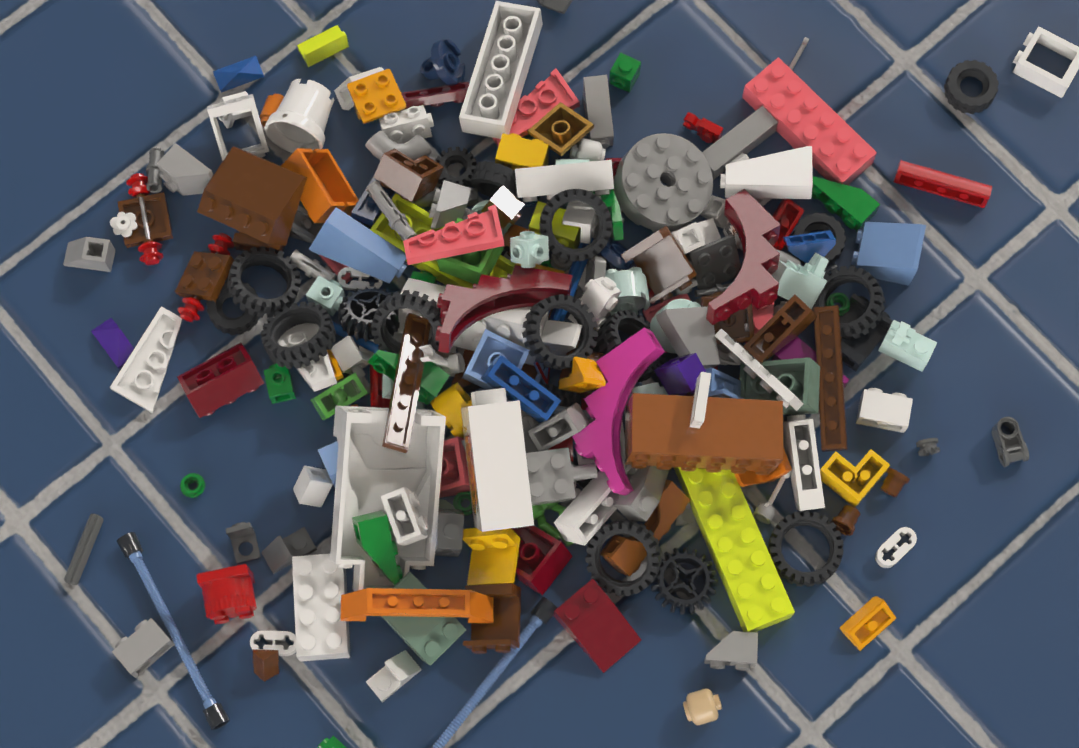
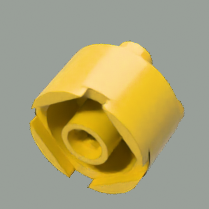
[430,382,472,438]

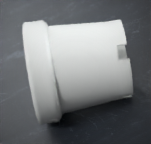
[264,79,334,153]

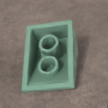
[740,357,820,415]
[381,572,466,666]

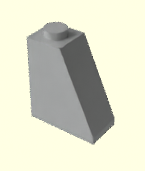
[583,75,614,149]
[656,307,720,369]

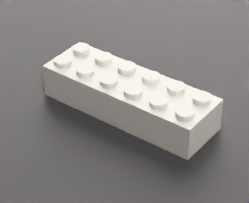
[459,1,543,139]
[398,278,549,365]

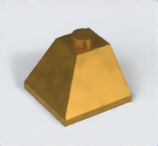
[528,102,594,156]

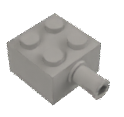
[526,448,597,506]

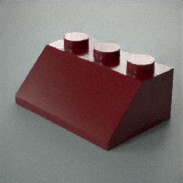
[177,343,264,418]

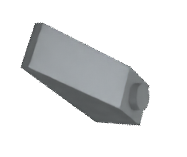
[613,466,669,522]

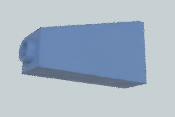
[309,207,407,284]

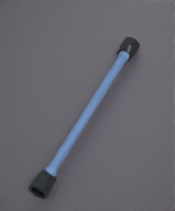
[117,532,230,730]
[431,597,557,748]

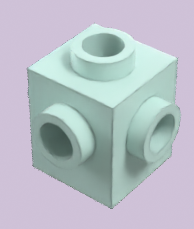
[510,231,549,268]
[306,275,345,316]

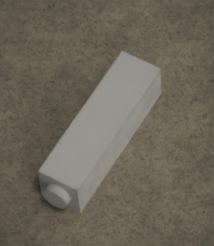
[702,106,778,180]

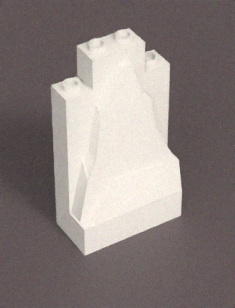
[330,405,446,591]

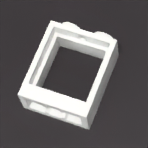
[1012,26,1079,98]
[207,94,269,161]

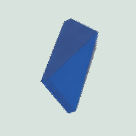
[213,56,264,93]
[783,230,836,263]

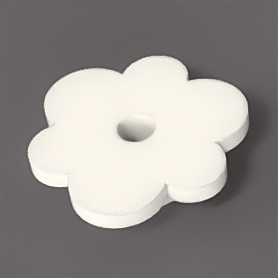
[110,212,138,237]

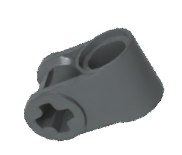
[991,417,1029,467]

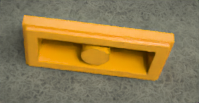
[840,596,896,651]

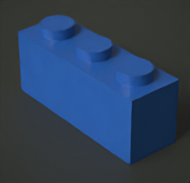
[481,355,561,423]

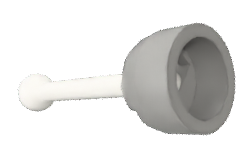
[753,472,791,524]

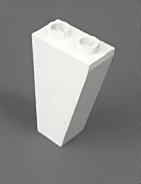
[783,414,825,511]

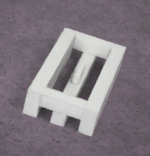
[689,372,711,429]

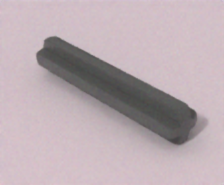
[64,514,103,585]

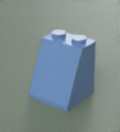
[851,222,926,286]

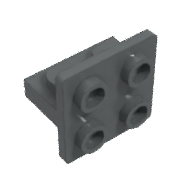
[685,235,741,290]

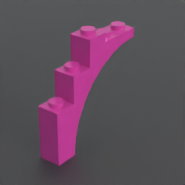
[572,328,665,496]

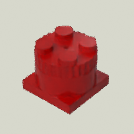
[196,564,257,624]

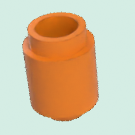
[260,93,284,127]

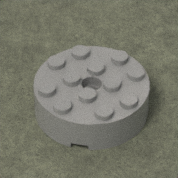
[614,133,713,232]

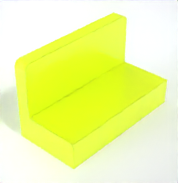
[297,25,349,67]

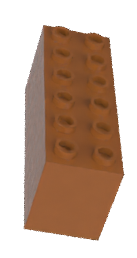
[625,393,783,475]

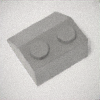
[157,143,213,196]

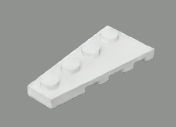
[110,306,183,413]
[277,323,337,392]
[715,329,803,411]

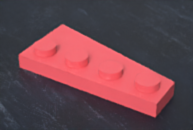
[492,68,580,147]
[403,204,505,265]

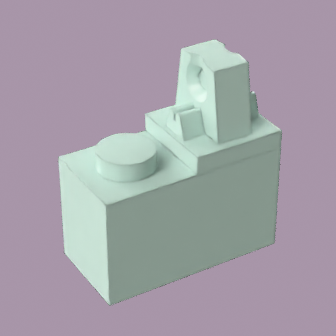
[772,253,829,309]
[878,320,937,372]

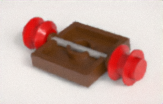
[117,173,173,265]
[175,233,235,322]

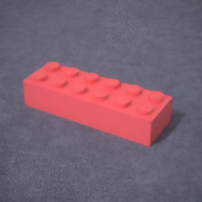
[742,57,877,185]

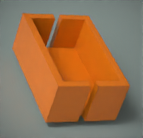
[281,148,359,223]

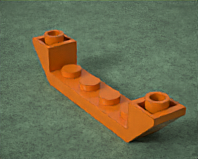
[340,588,494,624]

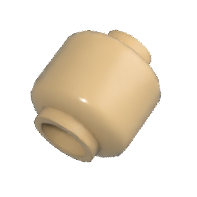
[683,688,722,725]

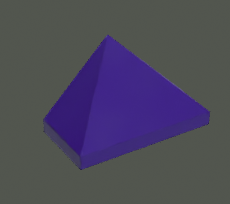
[91,318,134,368]

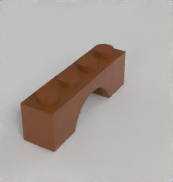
[600,480,690,577]

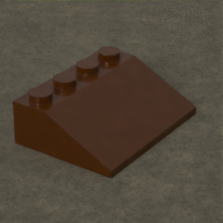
[197,146,307,246]

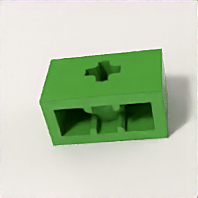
[310,373,368,420]

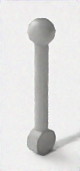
[789,37,809,70]

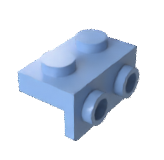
[705,367,745,399]

